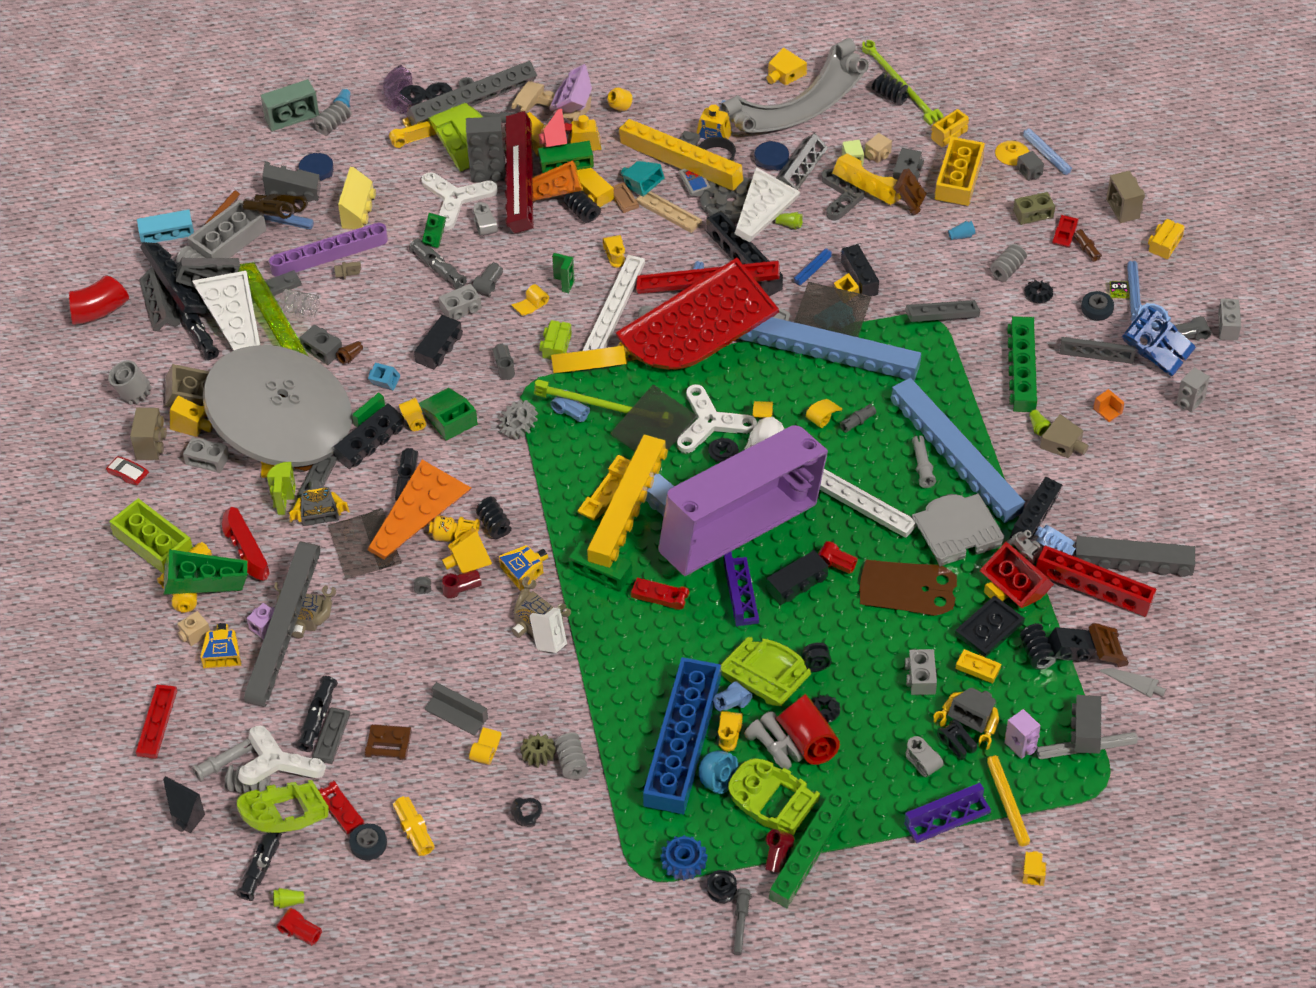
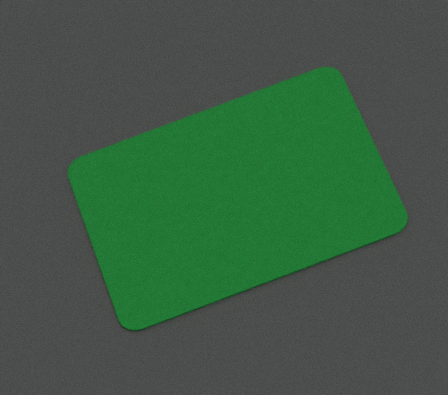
[520,314,1111,882]

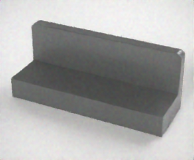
[425,682,488,735]

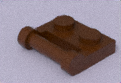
[894,168,927,215]
[1089,622,1129,667]
[365,724,412,760]

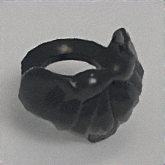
[511,797,543,827]

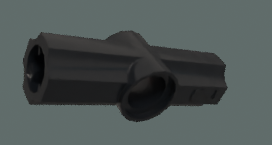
[395,448,419,501]

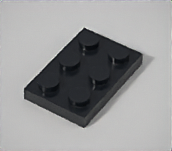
[955,595,1025,658]

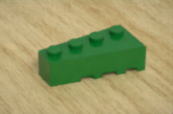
[163,549,247,595]

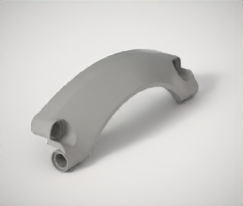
[721,38,869,132]

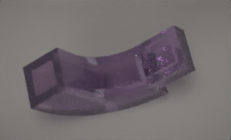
[383,64,413,116]

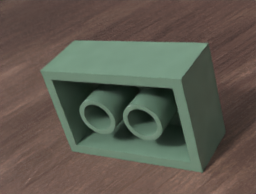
[260,79,319,132]

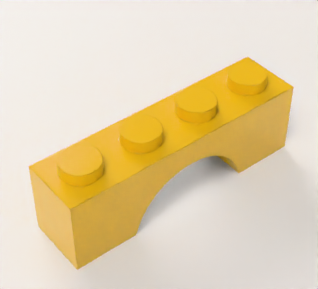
[832,153,901,205]

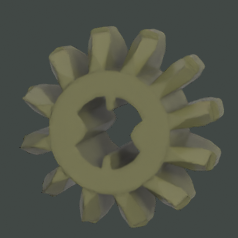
[520,732,556,768]

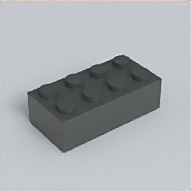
[466,116,506,183]

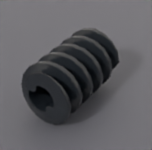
[871,72,909,106]
[564,190,601,223]
[476,496,512,539]
[1020,623,1056,669]

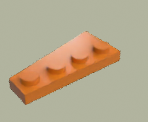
[532,160,582,201]

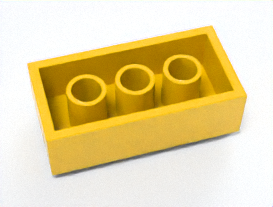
[935,137,985,206]

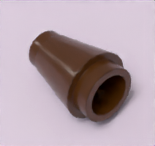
[336,341,363,364]

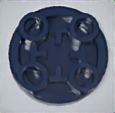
[754,141,789,171]
[299,153,334,181]

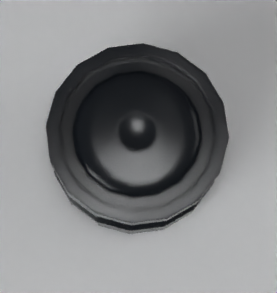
[801,642,832,672]
[707,870,737,904]

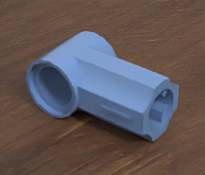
[550,390,590,422]
[713,682,752,711]

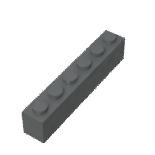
[1075,536,1195,577]

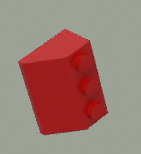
[980,542,1054,608]

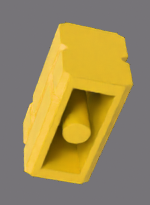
[931,109,969,147]
[1148,219,1185,259]

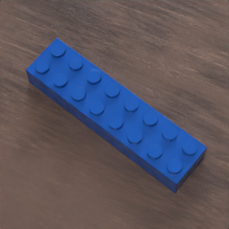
[643,657,721,814]

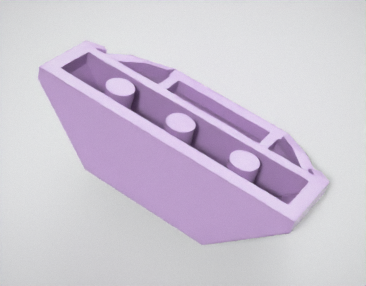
[549,64,592,113]

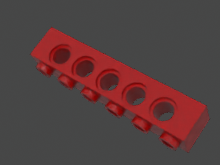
[1036,545,1157,617]

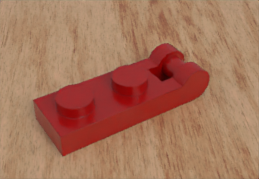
[631,578,690,609]
[318,780,365,835]

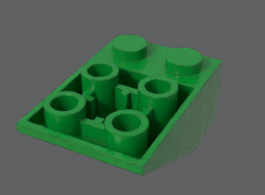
[419,388,478,441]

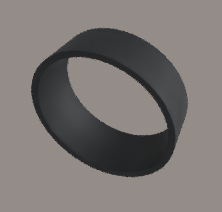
[699,137,736,161]

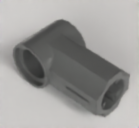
[473,262,503,296]
[1175,316,1211,341]
[492,343,515,380]

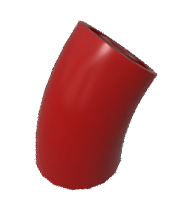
[69,275,129,325]
[776,694,840,764]

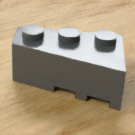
[262,161,321,202]
[175,258,240,287]

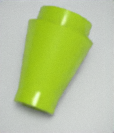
[776,212,803,229]
[1029,410,1051,436]
[273,888,304,909]

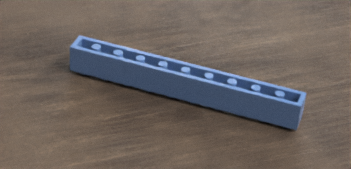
[738,317,921,381]
[891,378,1025,523]

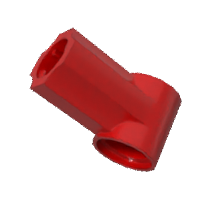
[818,541,858,574]
[276,908,322,946]

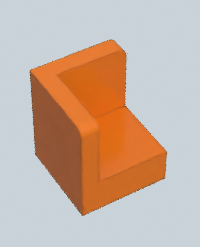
[1093,389,1124,422]

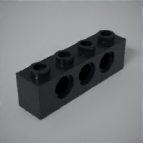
[333,403,404,470]
[1009,476,1063,541]

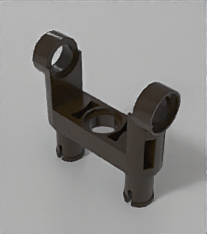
[243,194,308,219]

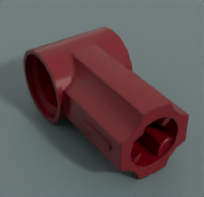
[442,569,482,599]
[765,829,794,873]

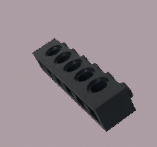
[706,211,783,296]

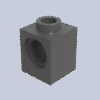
[1017,151,1044,181]

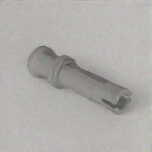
[912,436,936,488]
[192,738,254,782]

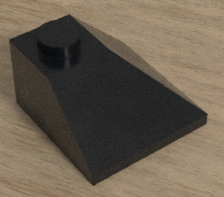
[163,776,205,834]

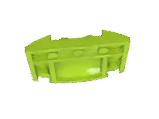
[428,103,483,172]
[721,637,811,706]

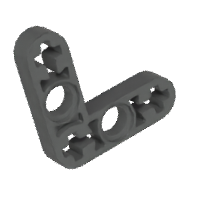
[822,169,865,221]

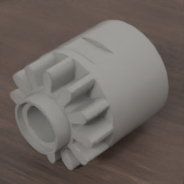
[108,360,152,405]

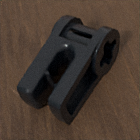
[937,719,977,761]

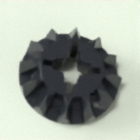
[426,82,453,100]
[399,85,426,106]
[1024,280,1053,303]
[708,438,739,463]
[811,694,840,723]

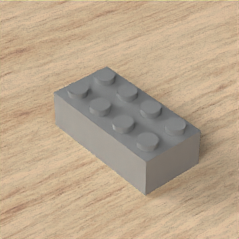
[187,199,266,258]

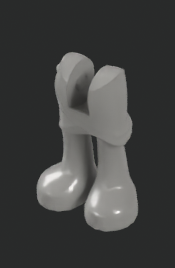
[744,712,804,769]

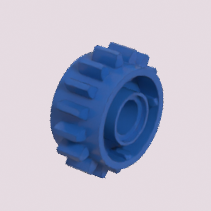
[661,835,707,881]

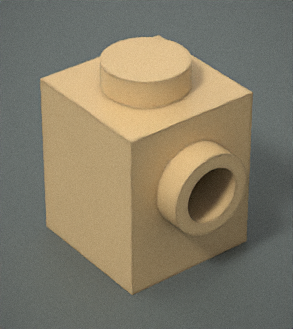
[865,133,892,163]
[177,611,210,646]

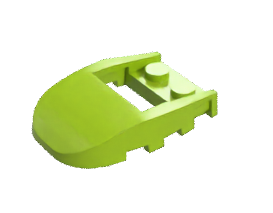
[729,759,820,835]
[237,780,329,833]

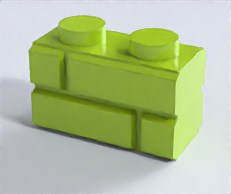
[539,320,572,360]

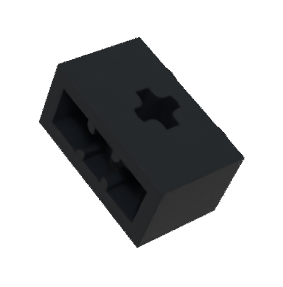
[1047,627,1096,662]

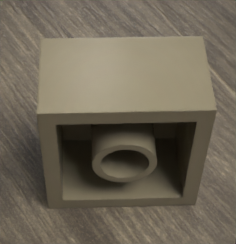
[1106,170,1145,223]
[130,407,167,460]

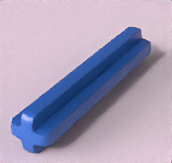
[794,248,832,286]

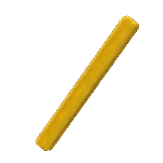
[987,755,1030,847]

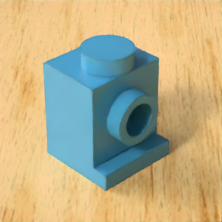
[368,363,401,391]

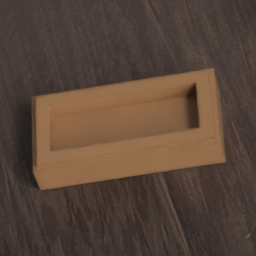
[612,182,639,213]

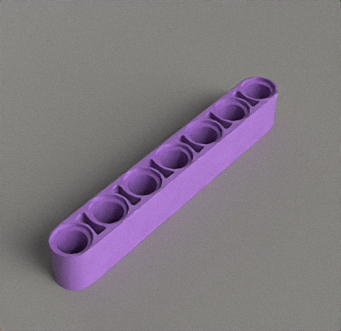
[269,223,388,277]

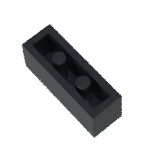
[841,244,879,299]
[414,315,463,370]
[766,550,828,605]

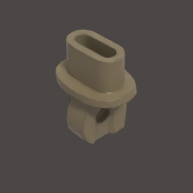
[334,262,361,279]

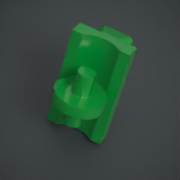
[422,212,447,248]

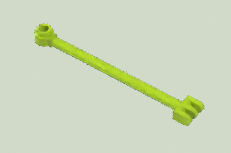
[862,40,944,125]
[534,380,674,429]

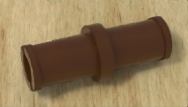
[1073,229,1102,262]

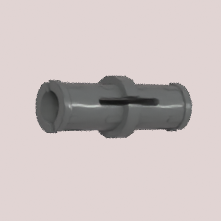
[840,404,876,433]

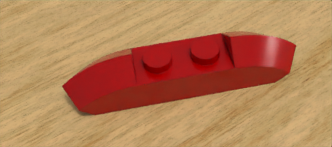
[222,507,270,581]

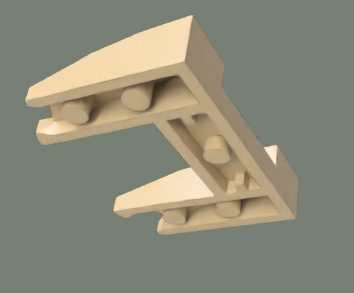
[512,81,591,121]

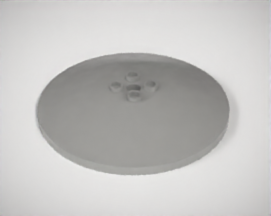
[203,345,352,467]

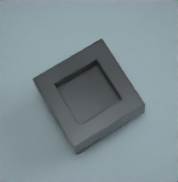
[680,131,700,146]

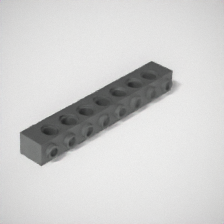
[406,60,537,126]

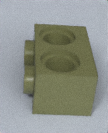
[1013,192,1055,225]

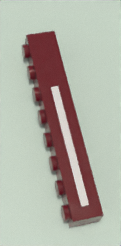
[504,111,534,234]

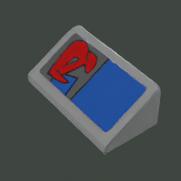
[679,169,710,197]

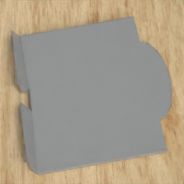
[912,494,1004,566]

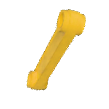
[389,121,437,148]

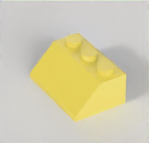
[338,167,376,229]

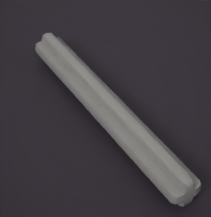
[1037,732,1138,759]

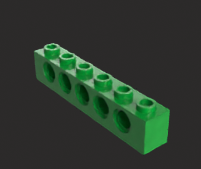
[1007,316,1037,412]
[769,788,851,908]

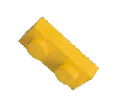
[955,649,1001,683]

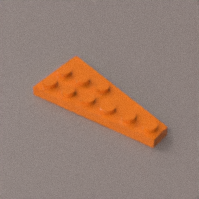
[368,459,472,560]

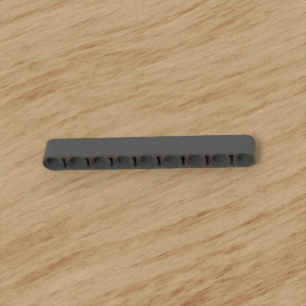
[244,541,320,707]

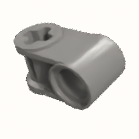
[473,202,498,236]
[906,736,943,777]

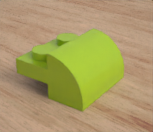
[267,462,296,515]

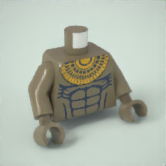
[511,576,571,638]
[275,582,336,638]

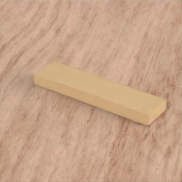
[636,191,702,233]

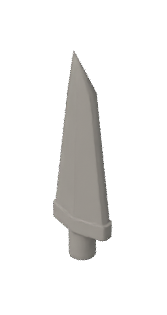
[1099,668,1166,698]

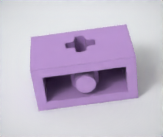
[1004,709,1041,759]

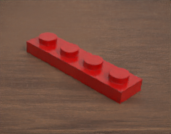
[136,684,177,759]

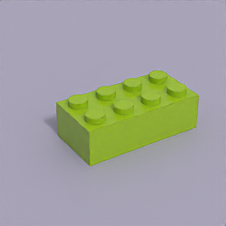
[109,498,193,573]

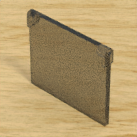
[794,282,871,338]
[610,385,697,452]
[328,508,402,579]

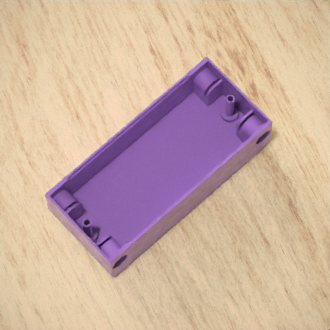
[658,426,828,576]

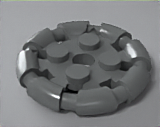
[700,176,752,223]

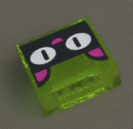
[1109,281,1129,299]

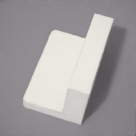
[530,608,567,653]

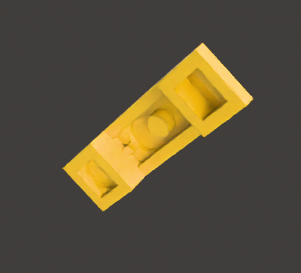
[551,345,627,373]
[578,455,631,520]

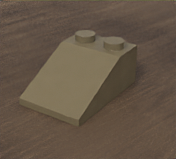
[165,364,210,407]

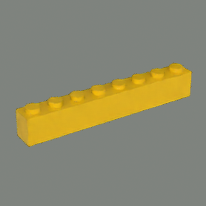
[527,112,614,207]
[619,119,743,191]
[587,435,668,568]

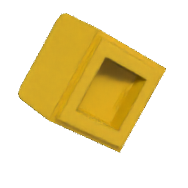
[984,582,1008,601]

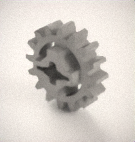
[499,400,538,440]

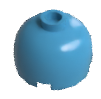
[699,750,739,794]

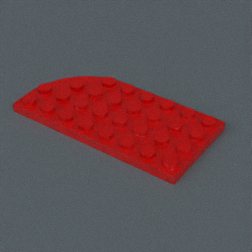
[616,258,779,369]

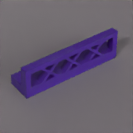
[723,552,759,626]
[904,783,991,844]

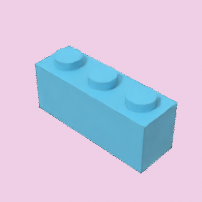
[137,209,194,243]

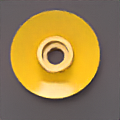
[995,141,1029,166]

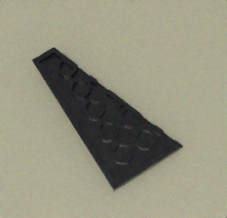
[140,242,211,314]

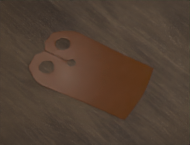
[860,560,957,615]

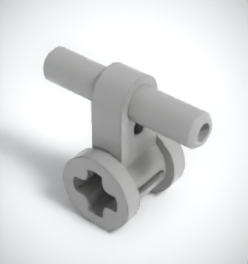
[1007,530,1043,564]

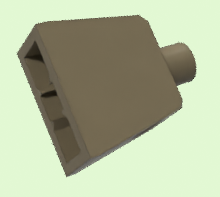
[1040,414,1089,458]

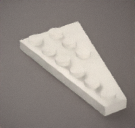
[734,167,800,242]
[192,271,260,351]

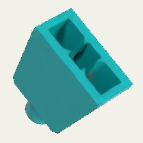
[621,161,665,197]

